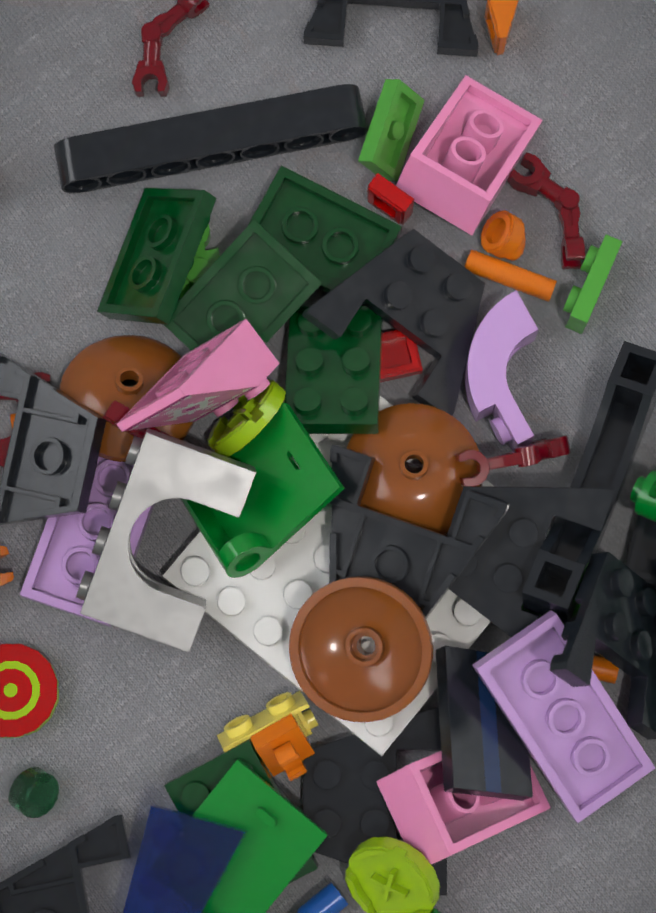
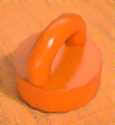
[481,210,526,261]

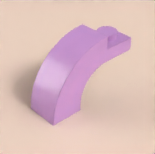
[465,290,538,452]

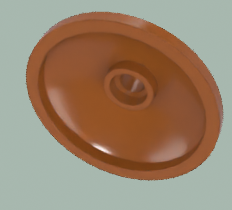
[60,335,194,462]
[346,403,482,535]
[289,576,433,722]

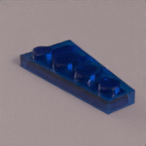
[123,805,248,913]

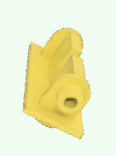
[217,691,318,752]

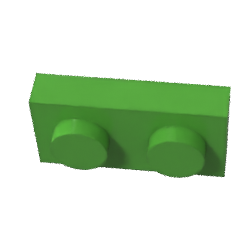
[358,79,425,182]
[563,234,623,334]

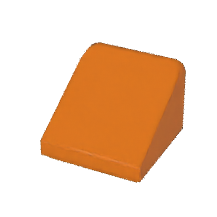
[484,0,519,55]

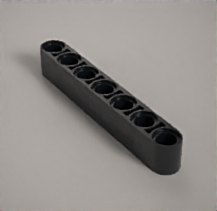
[54,84,368,193]

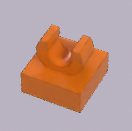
[250,713,315,781]

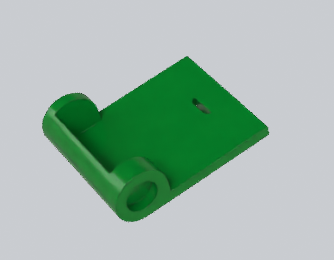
[181,402,345,578]
[150,759,329,913]

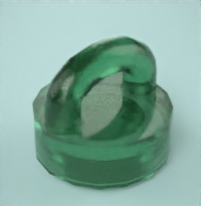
[8,767,59,818]

